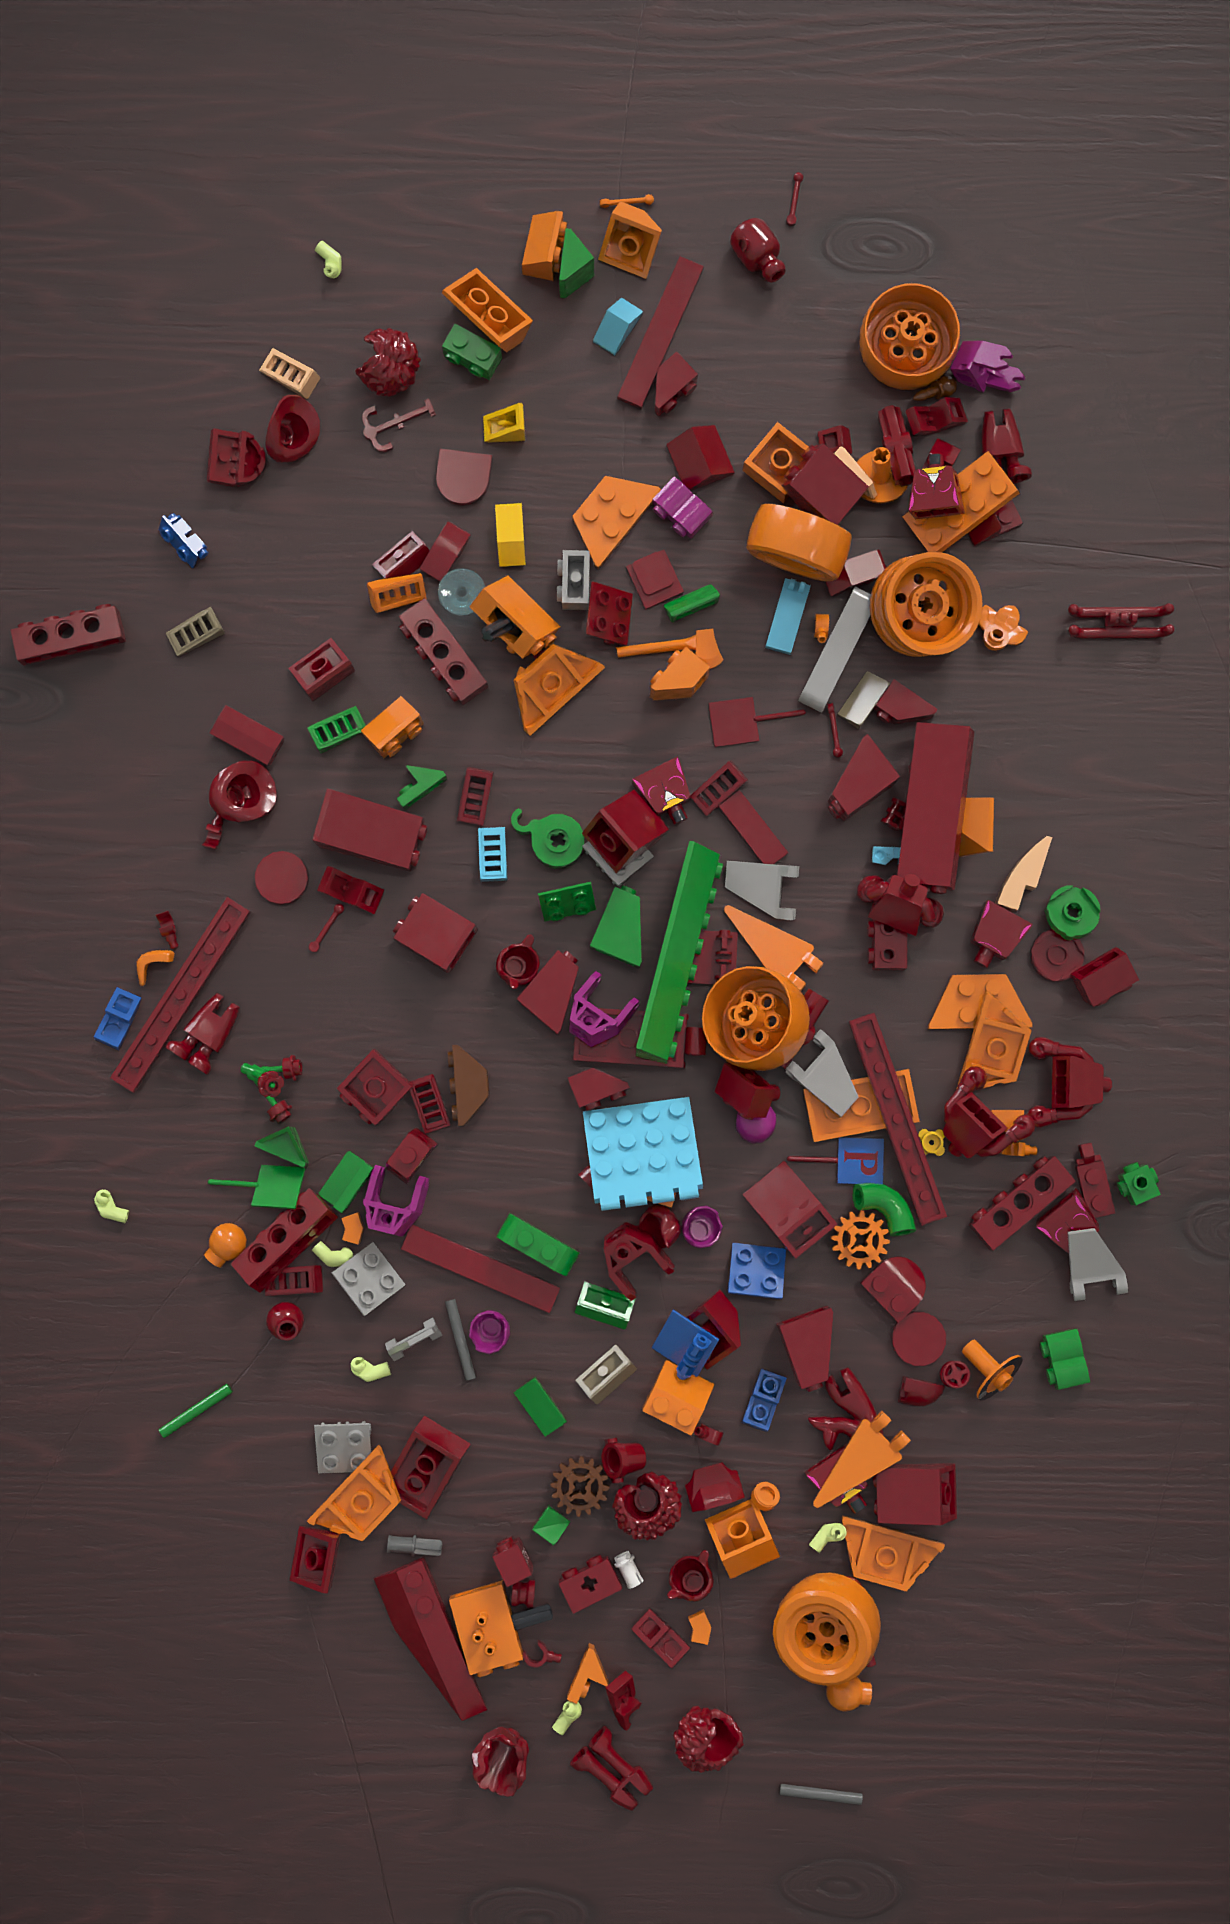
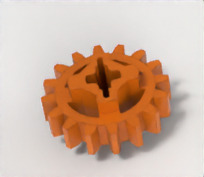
[830,1210,890,1269]

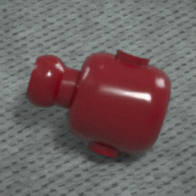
[730,218,786,283]

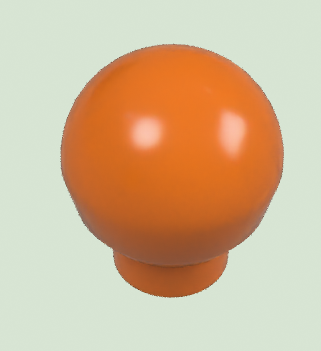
[204,1223,247,1268]
[826,1676,872,1712]

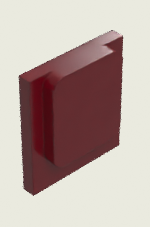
[626,550,684,610]

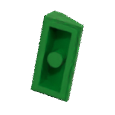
[664,584,720,623]
[575,1281,636,1329]
[513,1376,567,1437]

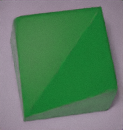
[532,1505,570,1545]

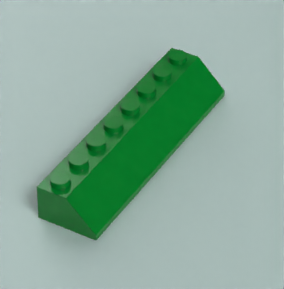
[636,841,723,1064]

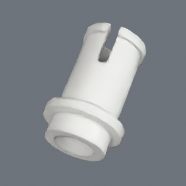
[614,1551,644,1589]

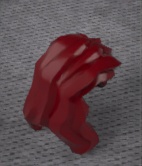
[472,1726,529,1797]

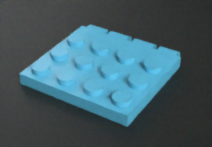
[583,1097,703,1211]

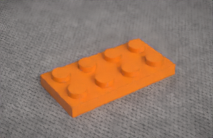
[902,451,1020,552]
[803,1069,920,1142]

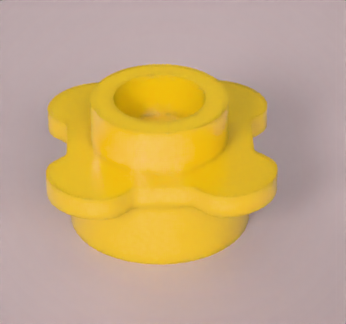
[918,1129,945,1156]

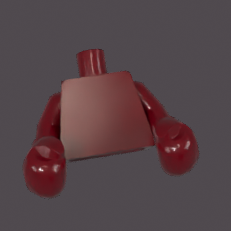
[857,874,944,936]
[1027,1037,1112,1128]
[943,1066,1035,1158]

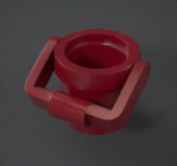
[602,1438,646,1483]

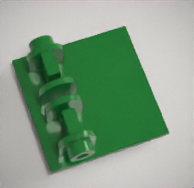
[538,882,596,922]

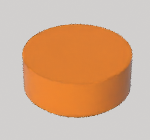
[751,1482,780,1511]

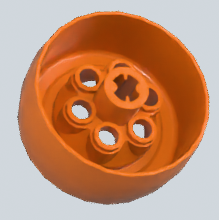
[860,284,960,390]
[746,504,852,581]
[702,966,810,1071]
[773,1573,881,1686]

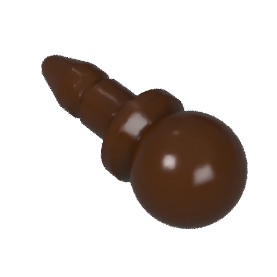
[913,376,957,401]

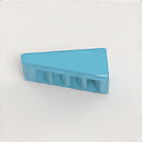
[478,827,507,882]

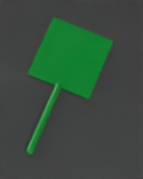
[208,1165,305,1209]

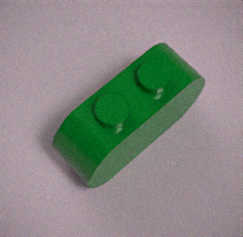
[496,1213,580,1277]

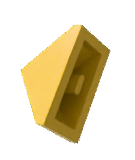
[483,403,525,443]

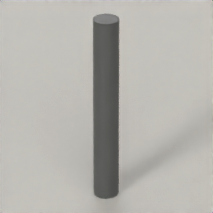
[445,1299,476,1381]
[779,1784,863,1805]

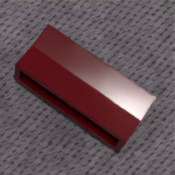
[210,705,284,765]

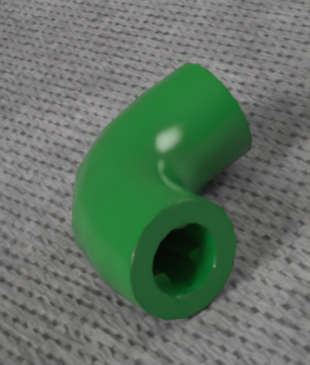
[852,1183,916,1237]

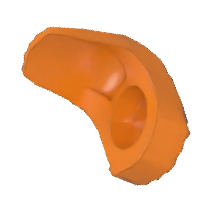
[136,950,175,986]

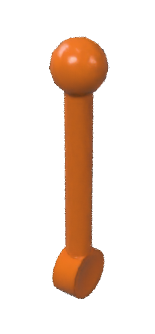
[600,194,654,208]

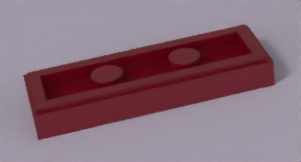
[718,790,788,864]

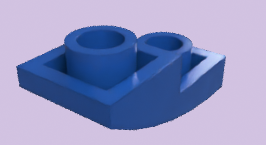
[741,1369,787,1432]

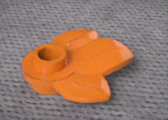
[979,605,1028,651]

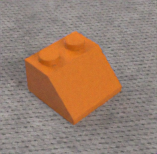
[642,1359,714,1435]
[705,1499,780,1579]

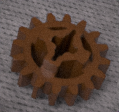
[550,1455,610,1517]

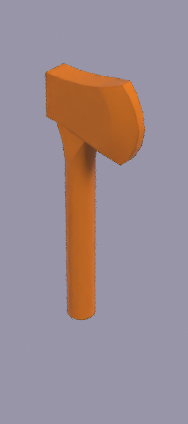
[616,629,723,669]

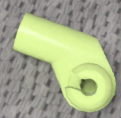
[315,241,342,278]
[94,1189,129,1223]
[312,1241,353,1267]
[351,1357,391,1382]
[809,1523,847,1553]
[552,1701,582,1735]

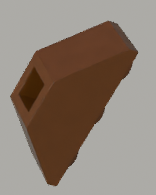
[448,1045,490,1126]

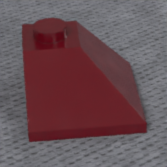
[686,1290,741,1370]

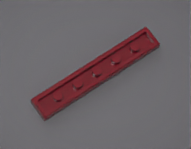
[617,256,704,409]
[401,1225,560,1313]

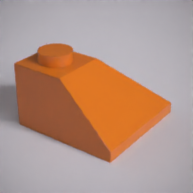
[598,201,662,279]
[959,798,994,857]

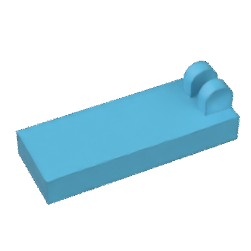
[765,578,811,655]

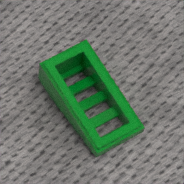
[307,706,366,754]

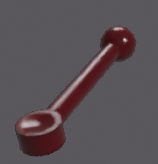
[786,172,804,226]
[828,703,843,758]
[309,904,344,952]

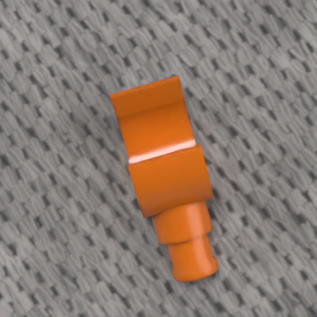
[814,614,829,643]
[1000,1142,1038,1156]

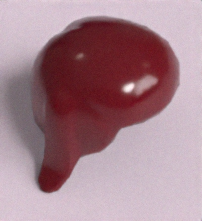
[496,934,540,989]
[637,1204,681,1249]
[667,1550,714,1602]

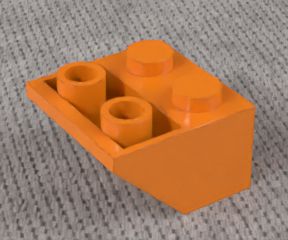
[522,211,567,281]
[650,647,710,700]
[361,696,424,758]

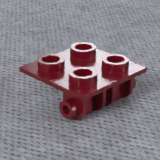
[586,582,633,646]
[688,930,738,984]

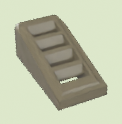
[166,607,225,657]

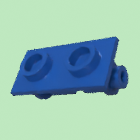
[159,513,209,568]

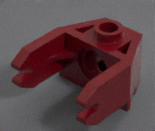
[604,1222,675,1301]

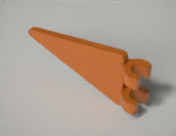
[724,905,823,991]
[813,1411,911,1508]

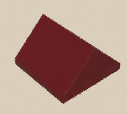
[666,425,735,491]
[288,638,355,702]
[290,1526,341,1593]

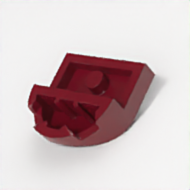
[207,428,266,487]
[860,1257,926,1323]

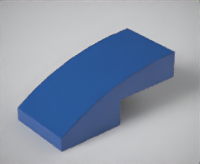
[94,987,142,1050]

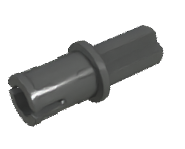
[387,1535,442,1557]

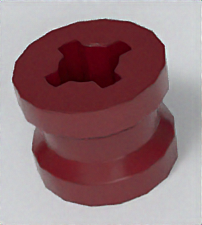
[939,1361,970,1388]
[511,1580,535,1608]

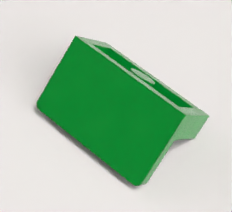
[319,1151,374,1213]

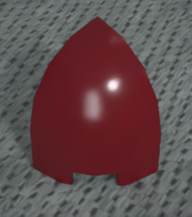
[898,1376,945,1406]

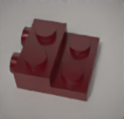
[337,1049,413,1126]

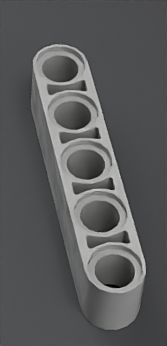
[798,587,871,713]

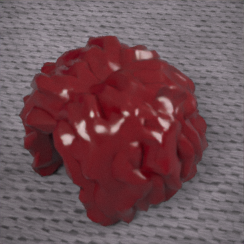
[355,328,421,397]
[612,1471,682,1541]
[673,1706,744,1773]

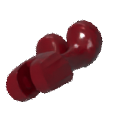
[570,1726,653,1811]

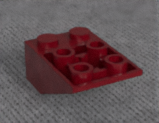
[742,1161,838,1259]

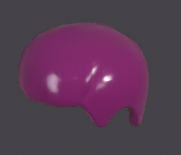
[736,1106,776,1144]
[681,1206,723,1248]
[469,1310,510,1354]

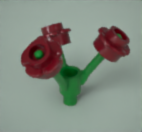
[241,1055,303,1124]

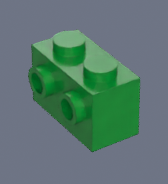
[442,324,502,380]

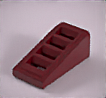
[690,761,748,816]
[457,767,494,826]
[409,1074,451,1134]
[265,1265,323,1296]

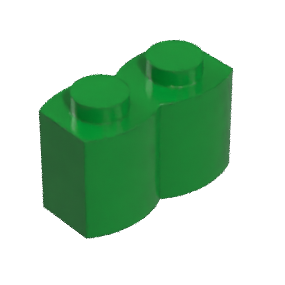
[1040,1328,1090,1390]

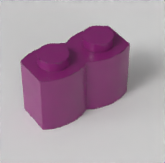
[652,477,713,539]

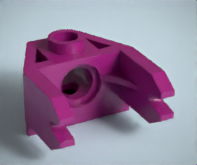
[950,341,1025,393]
[569,971,640,1047]
[363,1165,429,1237]

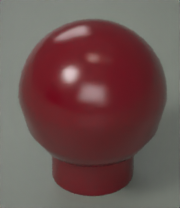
[266,1302,304,1341]

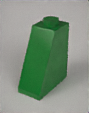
[590,885,642,969]

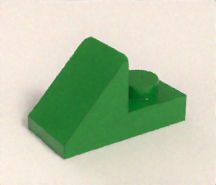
[397,765,448,810]

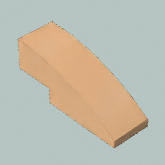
[995,836,1052,913]

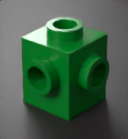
[1117,1162,1161,1205]

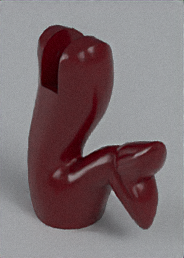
[808,1367,884,1450]

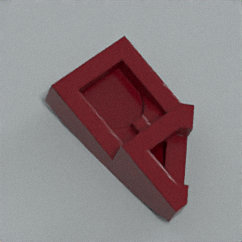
[605,1671,642,1731]

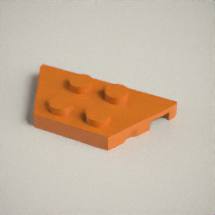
[572,476,661,570]
[514,644,605,736]
[928,974,1032,1029]
[956,991,1032,1089]
[307,1445,401,1541]
[841,1515,945,1592]

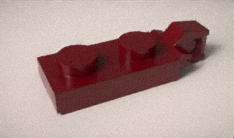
[1075,1142,1115,1218]

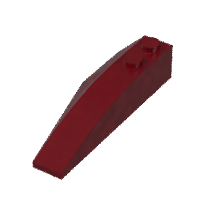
[374,1556,487,1721]

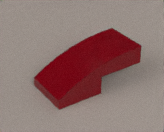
[420,521,472,582]
[631,1609,691,1668]

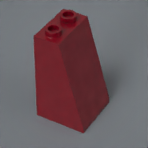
[312,788,428,872]

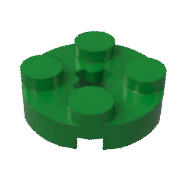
[1045,885,1100,940]

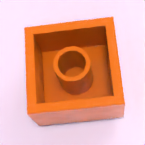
[742,422,809,503]

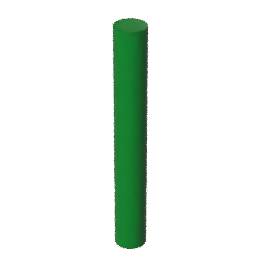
[158,1383,233,1438]

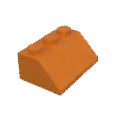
[442,268,533,352]

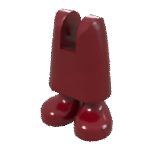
[982,409,1032,484]
[165,993,240,1075]

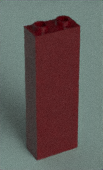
[897,722,975,894]

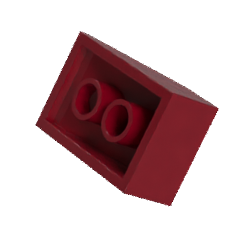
[391,1416,471,1520]

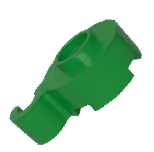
[511,808,584,869]

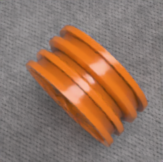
[870,552,982,657]

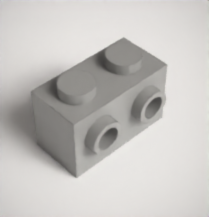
[557,550,590,610]

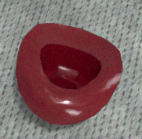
[266,395,320,463]
[209,761,277,822]

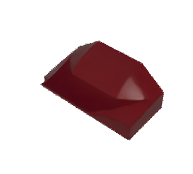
[685,1462,745,1512]

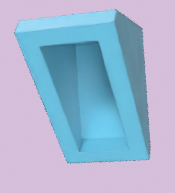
[593,298,643,356]

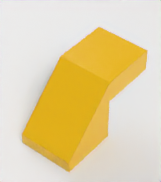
[495,503,526,567]

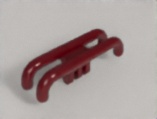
[1068,603,1175,638]

